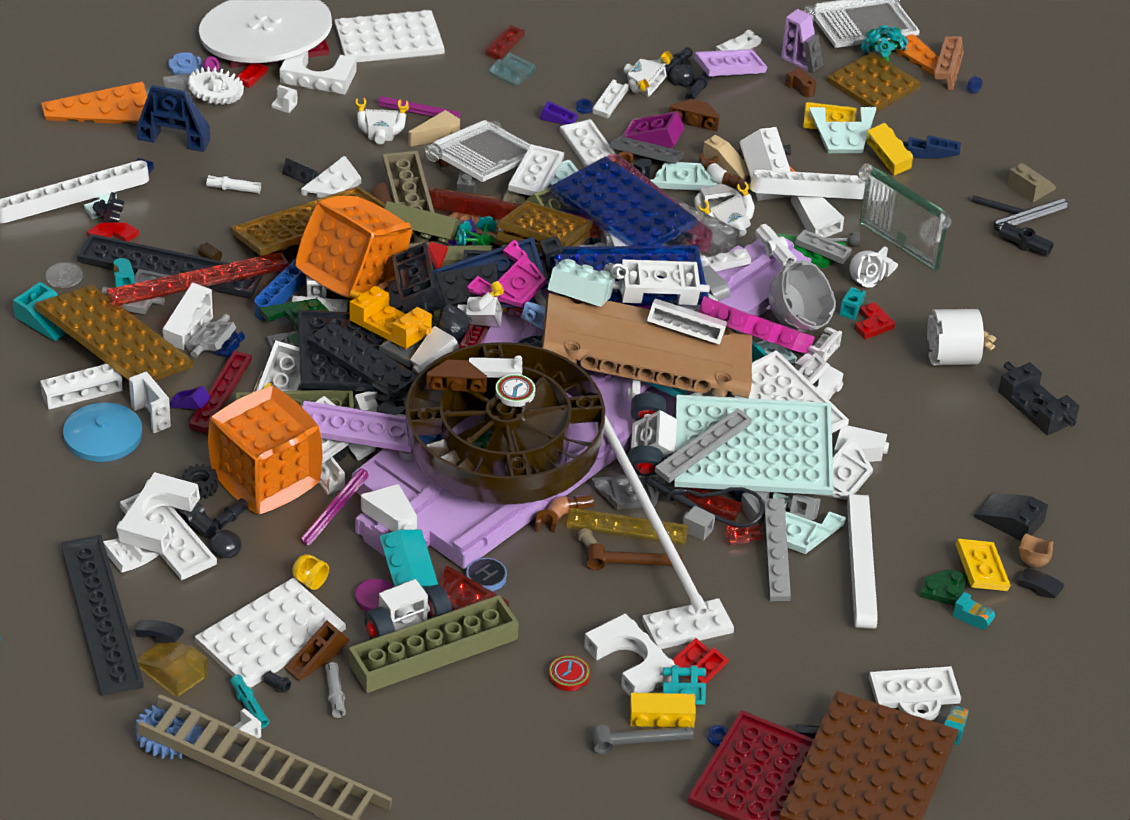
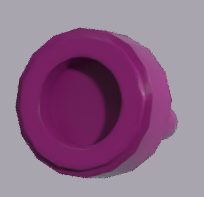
[201,56,220,72]

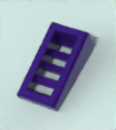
[539,101,578,125]
[169,386,210,409]

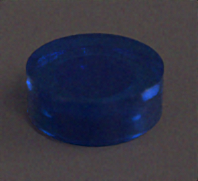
[967,76,983,94]
[576,99,593,114]
[707,725,728,746]

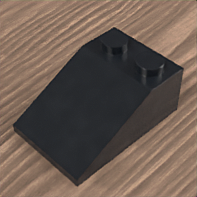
[974,493,1048,541]

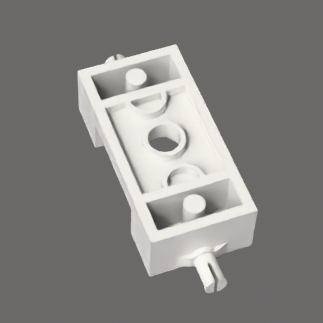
[613,260,710,305]

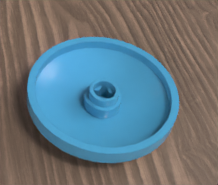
[63,403,142,462]

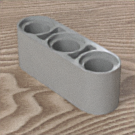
[698,265,731,301]

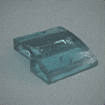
[489,53,537,85]

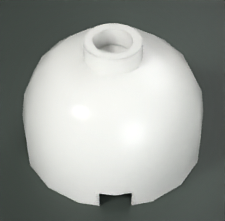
[849,250,886,288]

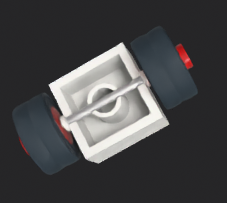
[628,393,677,476]
[364,579,452,640]

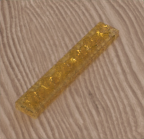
[567,508,689,545]

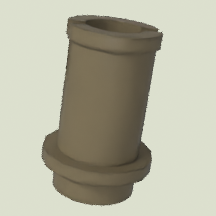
[578,528,598,547]

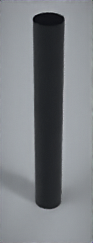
[972,195,1024,214]

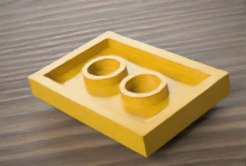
[803,102,857,129]
[955,539,1011,591]

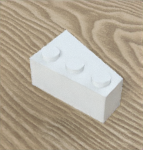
[162,282,213,350]

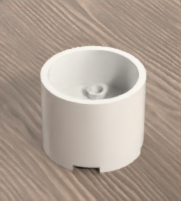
[927,309,984,365]

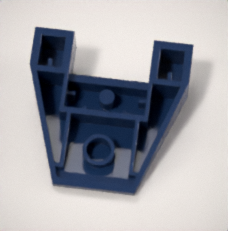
[137,85,210,152]

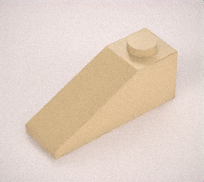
[409,110,460,147]
[703,135,750,180]

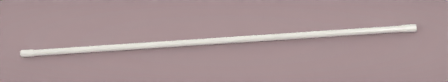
[498,228,708,616]

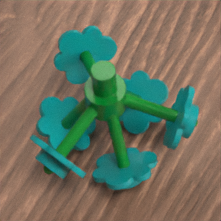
[456,216,497,246]

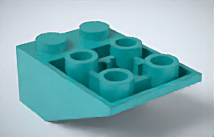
[13,282,66,341]

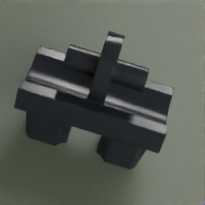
[92,192,124,223]

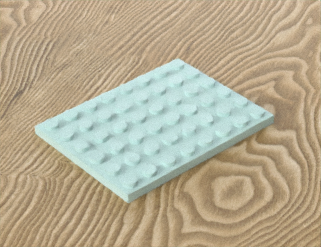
[675,395,834,495]

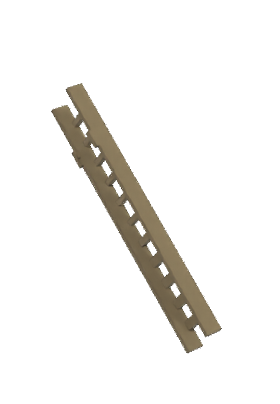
[137,694,392,820]

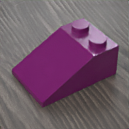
[622,111,684,148]

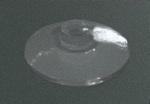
[45,262,83,288]

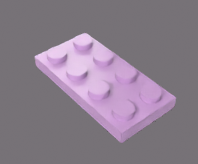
[694,49,767,77]

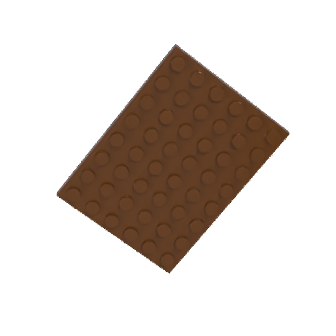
[779,690,959,820]

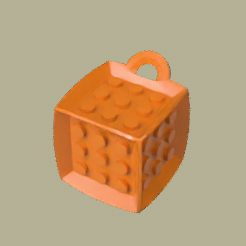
[295,196,412,299]
[208,386,323,515]

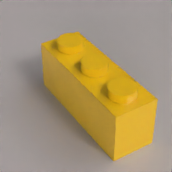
[866,123,913,176]
[630,693,696,728]

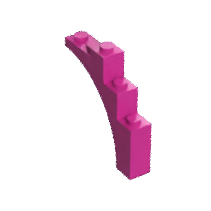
[698,296,815,353]

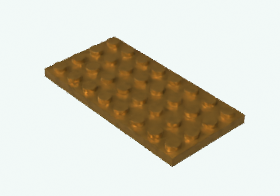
[230,186,386,256]
[35,285,194,381]

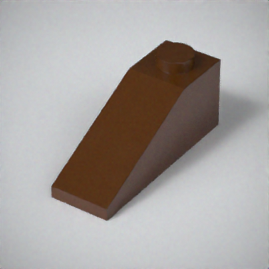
[285,620,350,680]

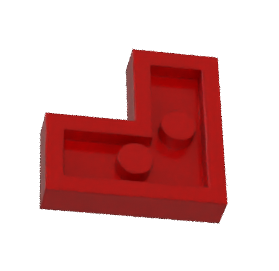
[854,302,896,340]

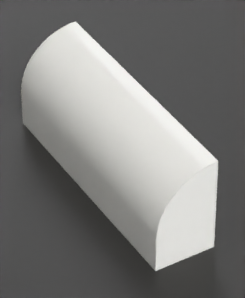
[647,299,727,344]

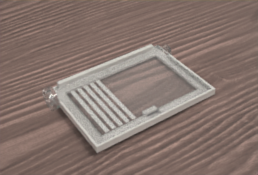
[804,0,919,48]
[425,120,530,182]

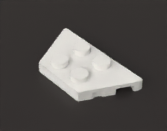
[301,156,361,198]
[815,435,873,500]

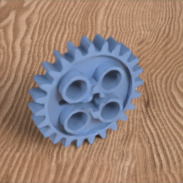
[135,705,205,759]

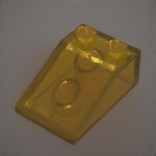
[137,642,209,698]

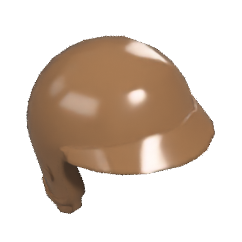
[1018,534,1054,568]

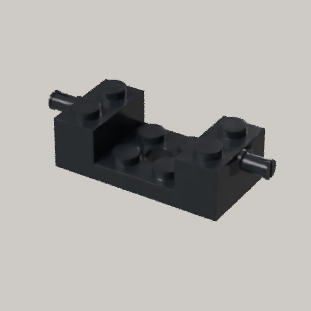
[392,242,443,313]
[998,361,1080,436]

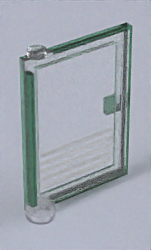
[858,163,952,271]

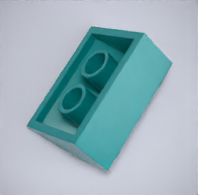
[380,529,438,589]

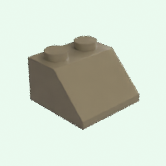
[1007,163,1056,202]

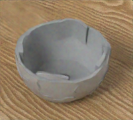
[768,260,836,332]

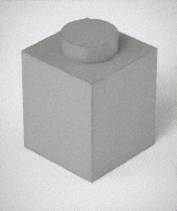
[682,506,715,541]

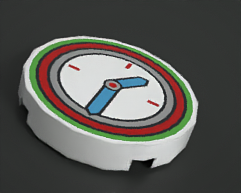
[496,374,535,407]

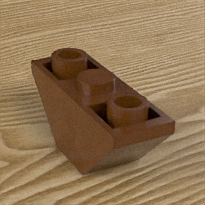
[669,99,720,131]
[427,360,487,392]

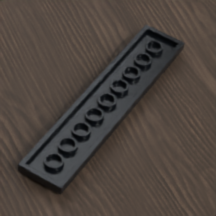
[77,234,263,298]
[61,535,144,696]

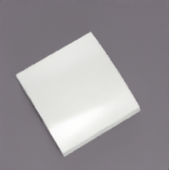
[103,538,159,573]

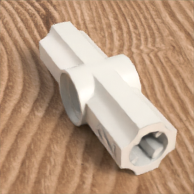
[755,224,797,267]

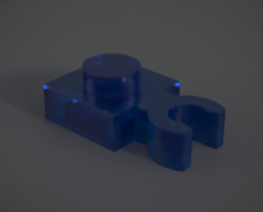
[214,331,245,357]

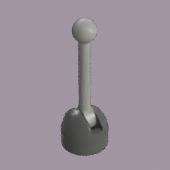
[827,232,860,246]

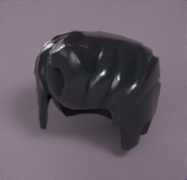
[436,303,469,342]

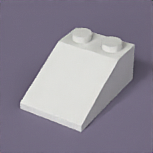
[257,341,301,391]

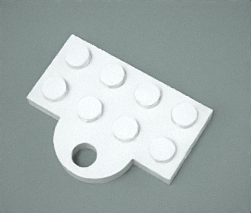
[869,666,961,720]

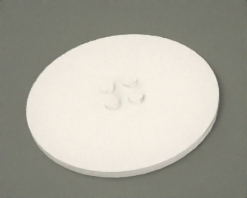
[199,0,332,63]

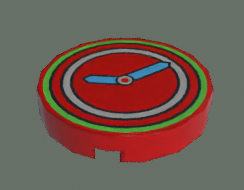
[548,655,590,691]

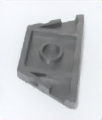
[592,474,666,510]

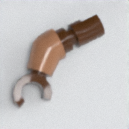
[534,494,594,533]

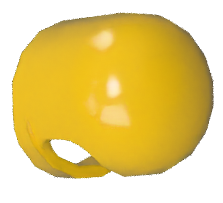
[292,554,329,590]

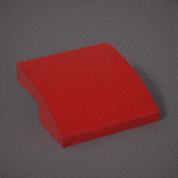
[673,638,729,684]

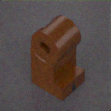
[785,68,817,98]

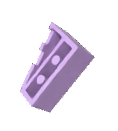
[781,9,815,71]

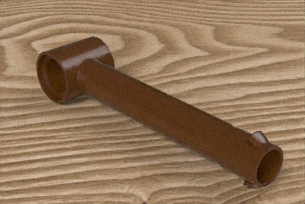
[587,543,682,570]

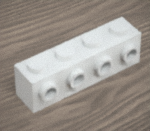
[40,364,123,410]

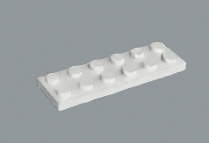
[120,494,217,580]

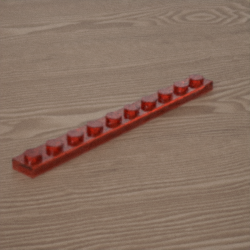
[431,188,602,239]
[107,252,289,307]

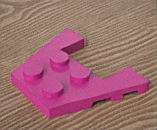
[467,240,546,308]

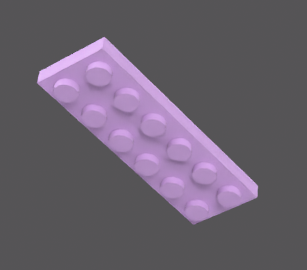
[302,401,411,452]

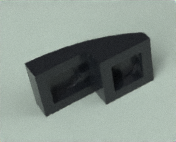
[1016,568,1064,598]
[135,620,184,644]

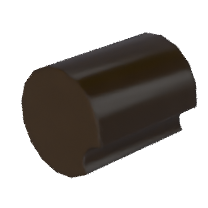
[198,242,222,261]

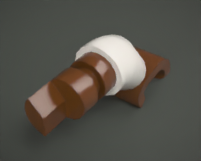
[698,153,748,190]

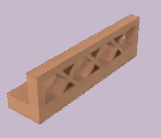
[934,36,964,90]

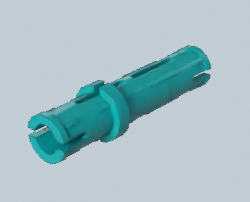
[230,674,269,729]

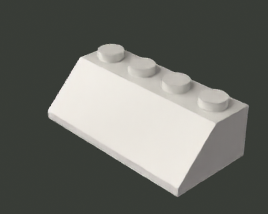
[740,127,791,201]

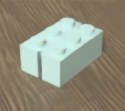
[548,259,615,307]

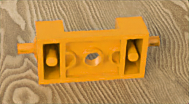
[350,286,432,349]

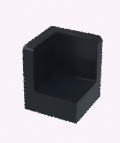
[540,236,564,268]

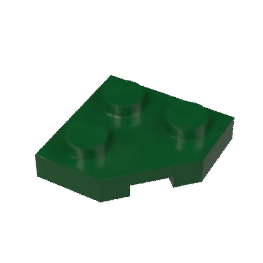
[920,569,968,606]

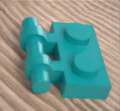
[663,665,706,704]

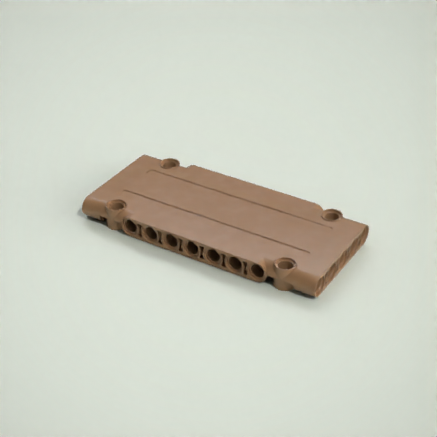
[541,293,752,398]

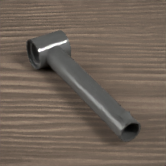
[591,725,693,754]

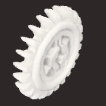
[188,66,244,105]

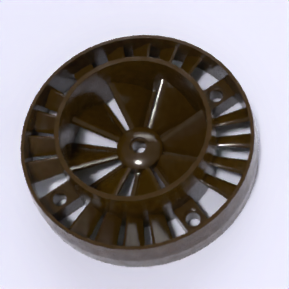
[405,342,605,505]

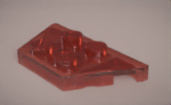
[440,565,509,611]

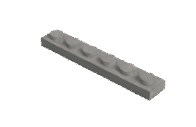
[655,409,752,483]
[764,498,791,601]

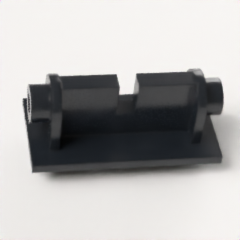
[282,157,319,185]

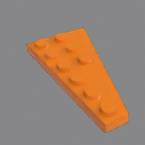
[41,81,147,125]

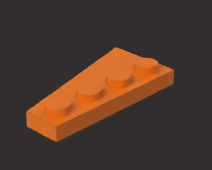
[893,34,939,76]

